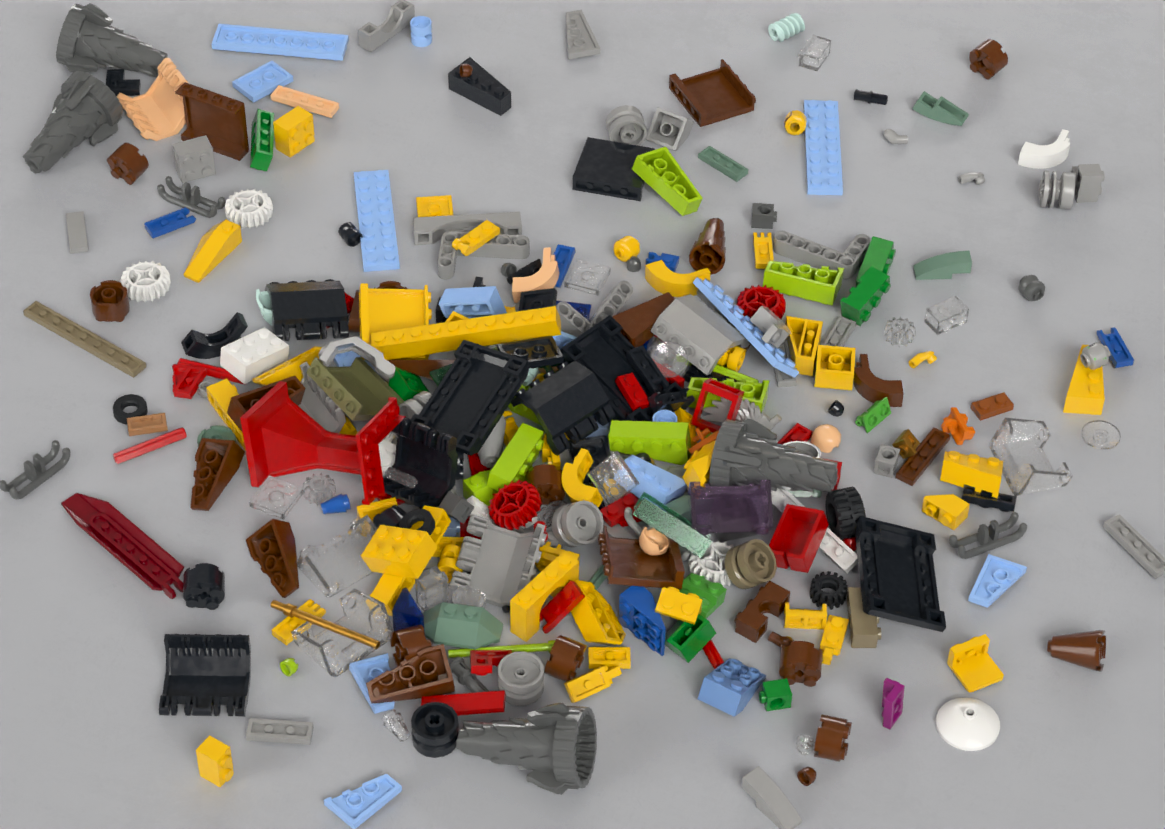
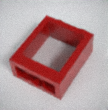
[691,378,744,433]

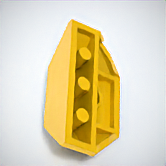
[252,346,322,386]
[683,440,716,498]
[571,580,626,645]

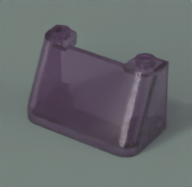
[688,480,773,537]

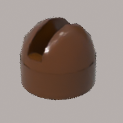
[459,64,473,77]
[797,767,816,786]

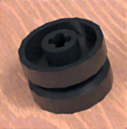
[411,702,459,758]

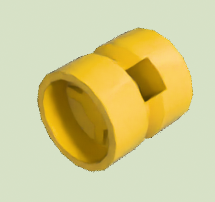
[717,346,746,372]
[436,545,463,583]

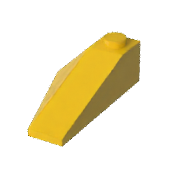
[184,219,242,283]

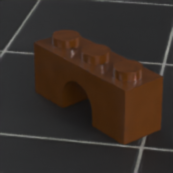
[734,581,790,643]

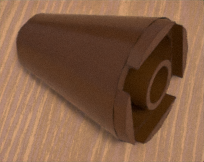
[1047,630,1106,672]

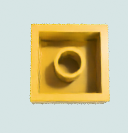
[273,106,315,158]
[814,345,856,390]

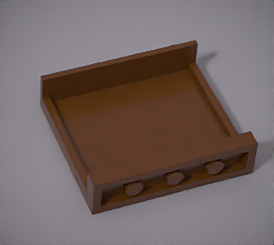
[669,59,756,127]
[175,82,249,161]
[598,525,685,589]

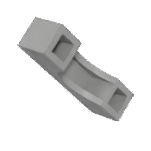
[358,0,415,52]

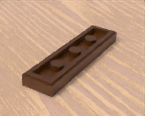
[895,427,951,486]

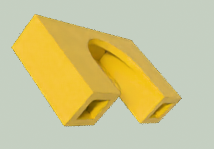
[510,552,579,642]

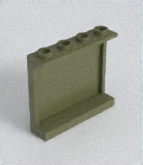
[306,357,404,421]

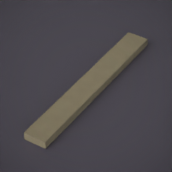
[23,301,146,378]

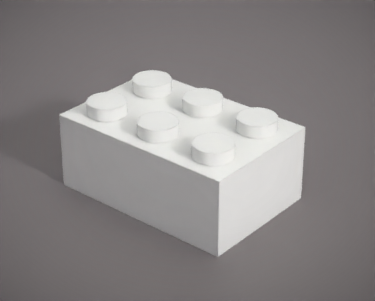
[220,327,289,384]

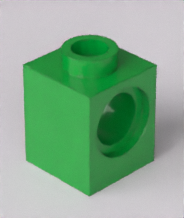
[759,678,792,712]

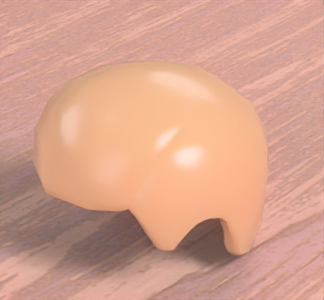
[811,424,841,453]
[639,527,669,556]

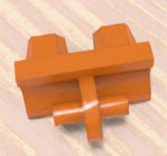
[941,407,975,445]
[688,427,719,455]

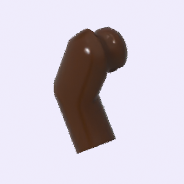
[768,632,794,648]

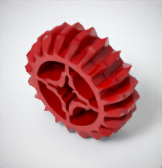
[736,284,786,320]
[488,480,542,531]

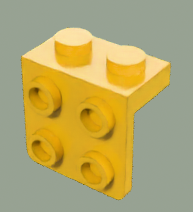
[655,587,703,625]
[947,634,1004,692]

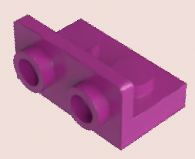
[881,678,905,730]

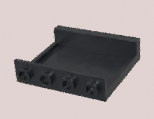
[572,137,655,202]

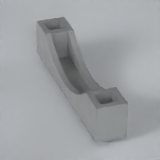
[413,212,522,245]

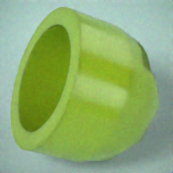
[280,658,299,676]

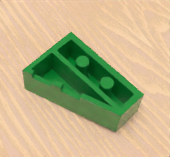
[856,236,896,287]
[840,266,891,326]

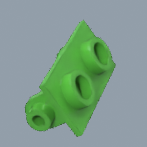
[855,397,891,433]

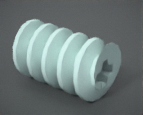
[768,13,805,42]

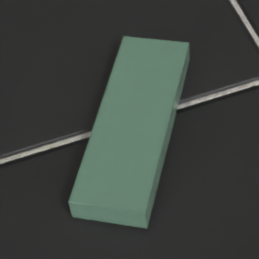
[698,146,749,182]

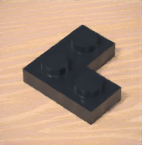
[106,69,141,96]

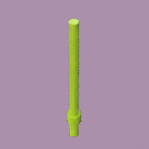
[448,640,555,658]

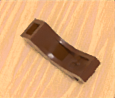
[853,354,904,407]

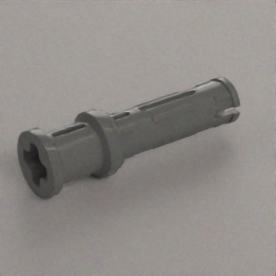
[449,657,489,693]

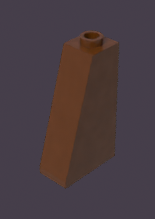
[612,292,676,348]

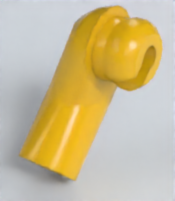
[908,351,937,368]

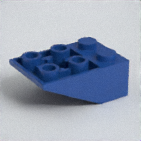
[618,586,666,656]

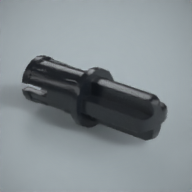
[854,89,888,105]

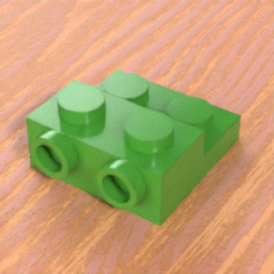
[679,573,727,619]

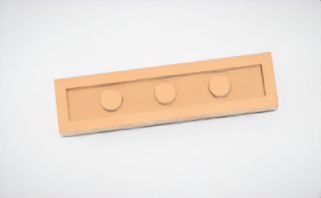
[271,85,339,118]

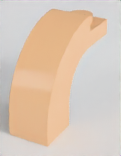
[512,247,559,303]

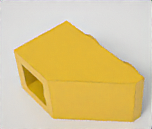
[922,494,970,530]

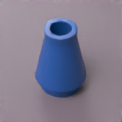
[321,493,351,514]

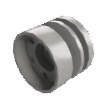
[1039,170,1075,210]

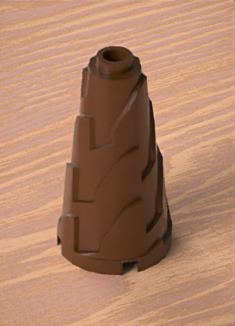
[689,218,726,275]

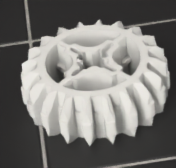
[225,189,273,229]
[120,260,171,303]
[689,540,734,587]

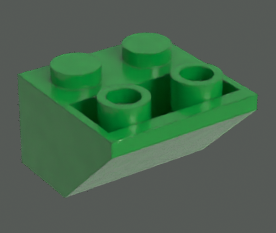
[665,614,716,663]

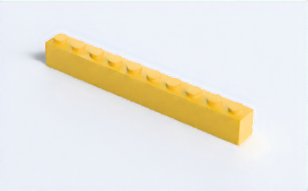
[371,306,561,360]

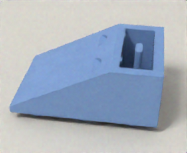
[698,658,766,717]

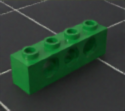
[250,109,274,171]

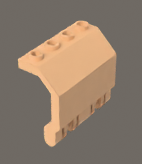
[117,58,188,141]

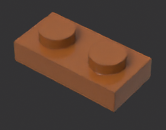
[971,392,1014,421]

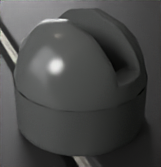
[627,256,641,272]
[501,263,517,277]

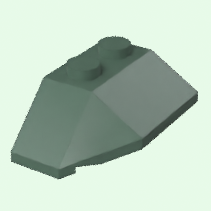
[419,602,503,649]

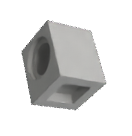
[874,444,900,478]

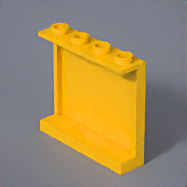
[359,283,432,360]

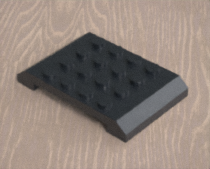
[560,315,687,422]
[411,340,530,456]
[855,516,946,632]

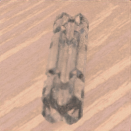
[385,467,418,488]

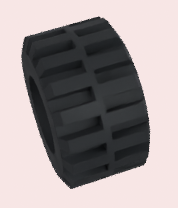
[825,486,866,540]

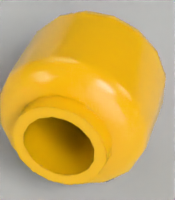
[784,110,807,135]
[613,236,640,262]

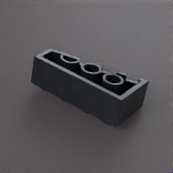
[448,57,511,116]

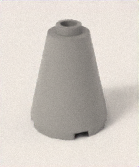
[477,415,506,468]

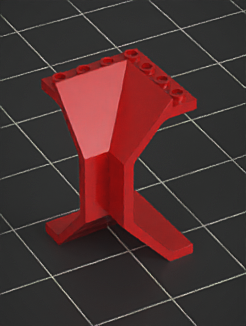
[240,381,406,505]

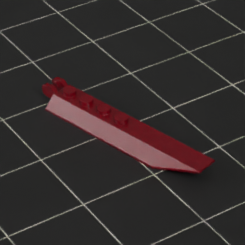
[61,493,184,599]

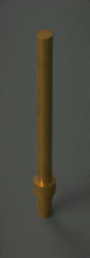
[271,600,380,649]

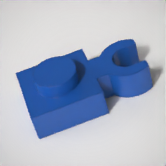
[646,252,680,272]

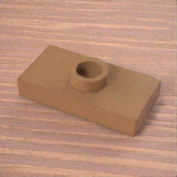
[127,413,168,436]

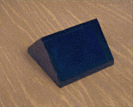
[392,588,425,632]

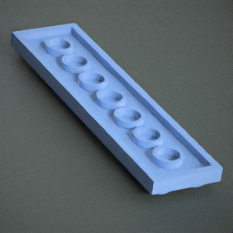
[211,24,349,61]
[804,100,843,195]
[353,170,400,272]
[693,277,799,378]

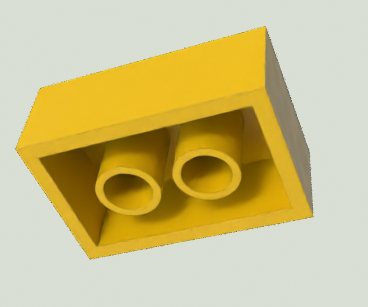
[361,525,438,579]

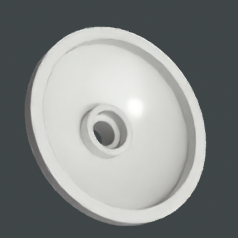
[936,697,1000,751]

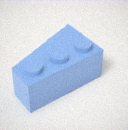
[439,286,507,319]
[614,455,687,511]

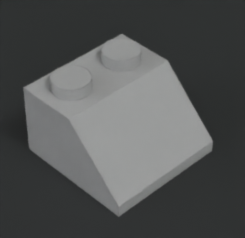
[646,107,694,151]

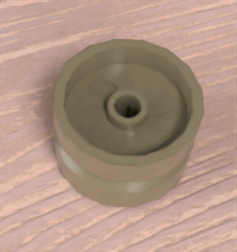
[725,539,777,590]

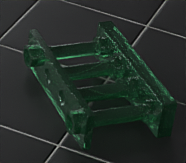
[633,492,712,558]

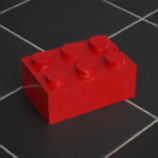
[769,504,829,573]

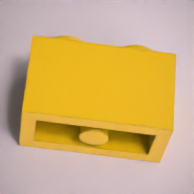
[196,735,234,787]

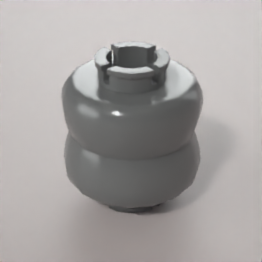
[1018,275,1045,301]

